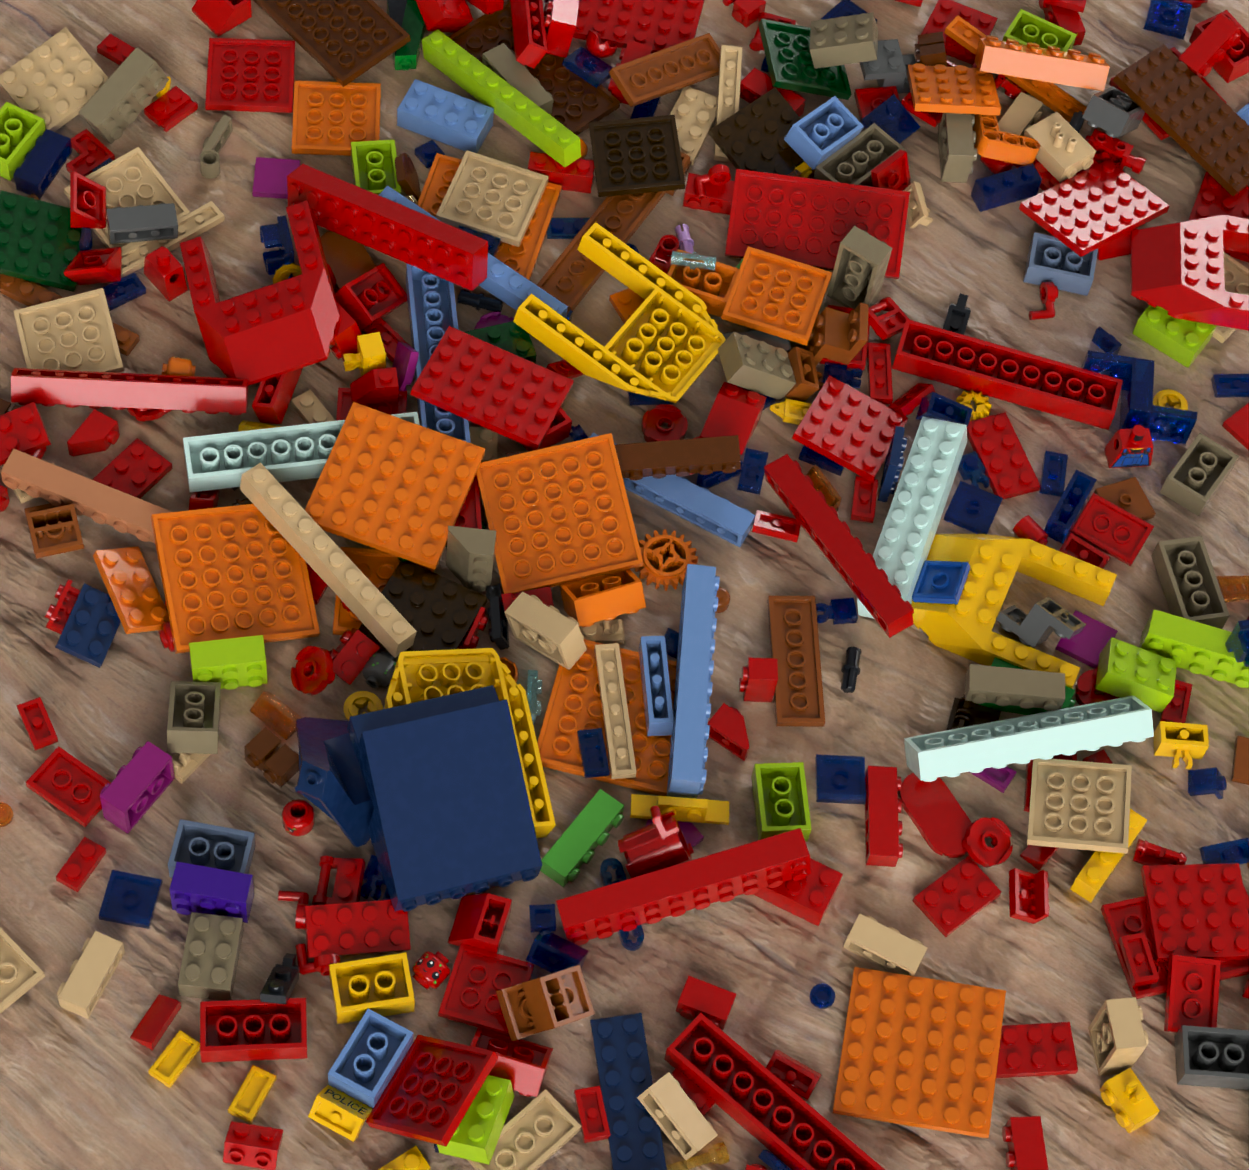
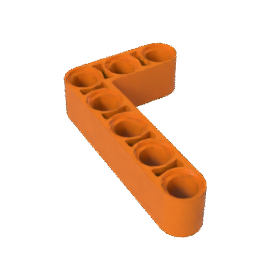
[972,114,1041,166]

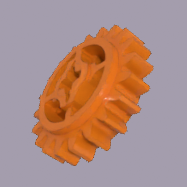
[634,529,698,591]

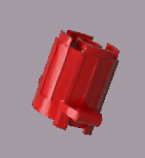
[618,806,694,878]

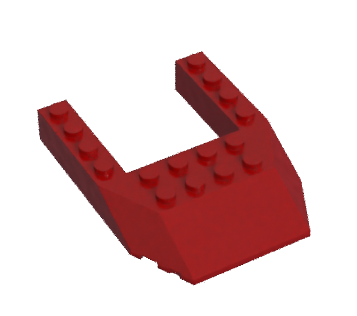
[180,200,340,386]
[1131,215,1249,331]

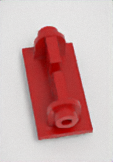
[1133,839,1187,865]

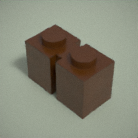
[915,32,947,67]
[244,727,299,787]

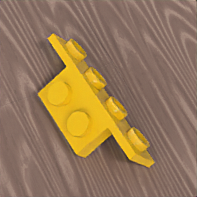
[630,794,729,825]

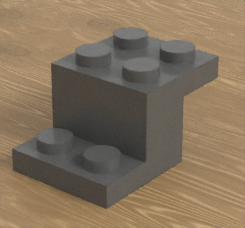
[860,39,916,94]
[996,597,1086,647]

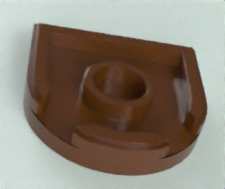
[395,153,421,205]

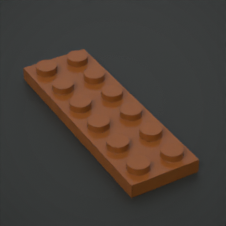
[609,33,720,107]
[767,596,825,727]

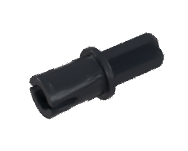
[458,289,503,312]
[841,647,862,693]

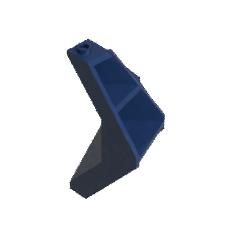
[294,717,374,847]

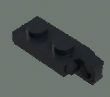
[943,293,971,335]
[486,584,509,650]
[260,953,300,1004]

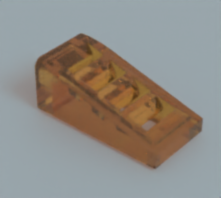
[1216,576,1249,603]

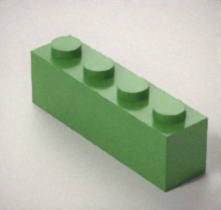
[540,789,624,888]

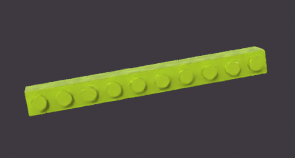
[422,30,581,167]

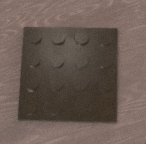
[708,87,805,176]
[589,115,685,197]
[358,560,487,656]

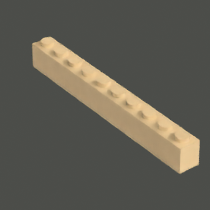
[240,462,417,658]

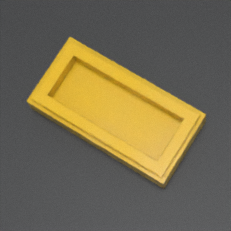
[148,1030,200,1088]
[228,1065,277,1124]

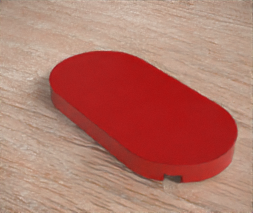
[899,773,972,858]

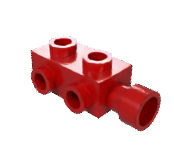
[1085,129,1147,175]

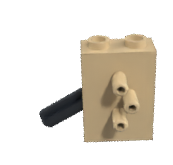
[1023,111,1096,182]

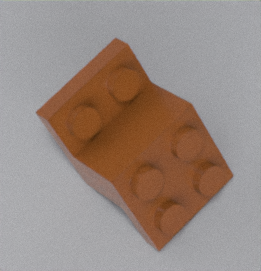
[805,302,869,366]
[24,503,84,559]
[496,965,595,1042]

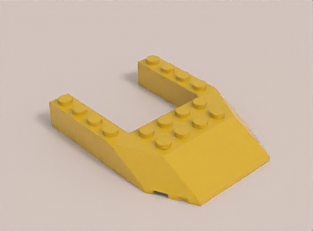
[513,222,726,403]
[911,534,1117,688]
[385,648,556,838]

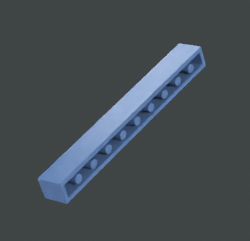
[379,185,568,318]

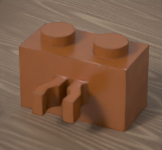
[785,346,824,402]

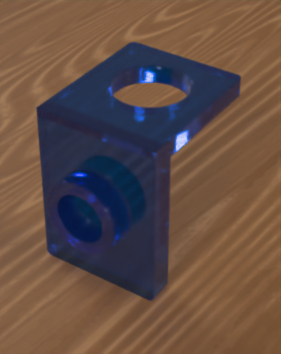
[1092,326,1122,371]

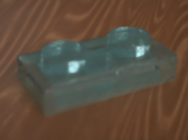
[526,670,542,725]

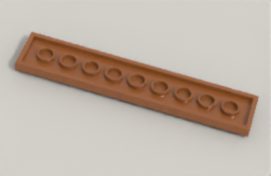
[537,152,690,313]

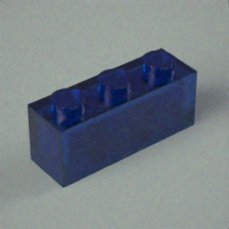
[13,129,72,199]
[971,163,1042,212]
[1044,470,1097,544]

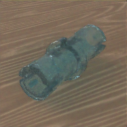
[671,250,717,271]

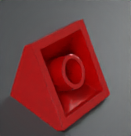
[70,171,106,229]
[63,247,122,285]

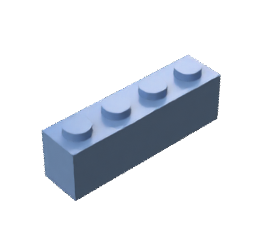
[639,636,674,736]

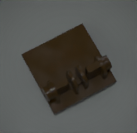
[946,694,1001,730]

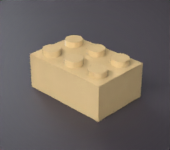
[504,591,587,670]
[1088,997,1148,1076]

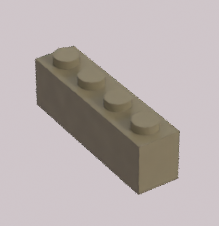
[482,43,554,114]
[965,664,1065,711]

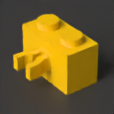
[343,332,386,376]
[1153,721,1209,769]
[1100,1067,1160,1133]

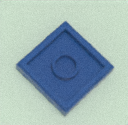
[912,560,970,604]

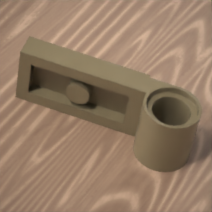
[200,115,232,179]

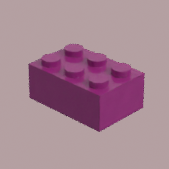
[100,741,175,834]

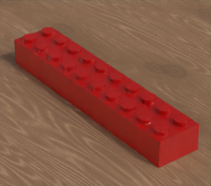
[287,164,488,291]
[892,319,1123,430]
[556,828,811,946]
[664,1013,885,1170]

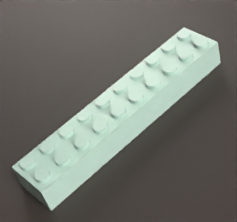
[183,412,420,493]
[857,416,967,619]
[904,696,1154,782]

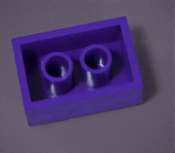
[169,861,254,923]

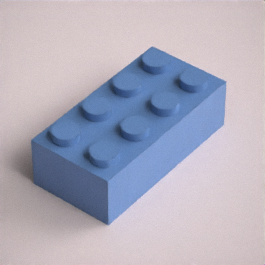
[397,79,494,153]

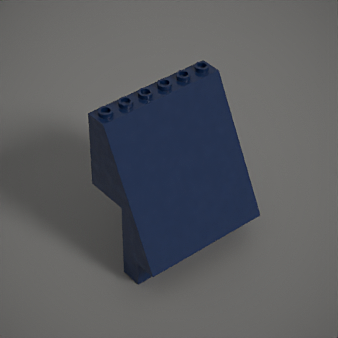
[347,685,542,911]

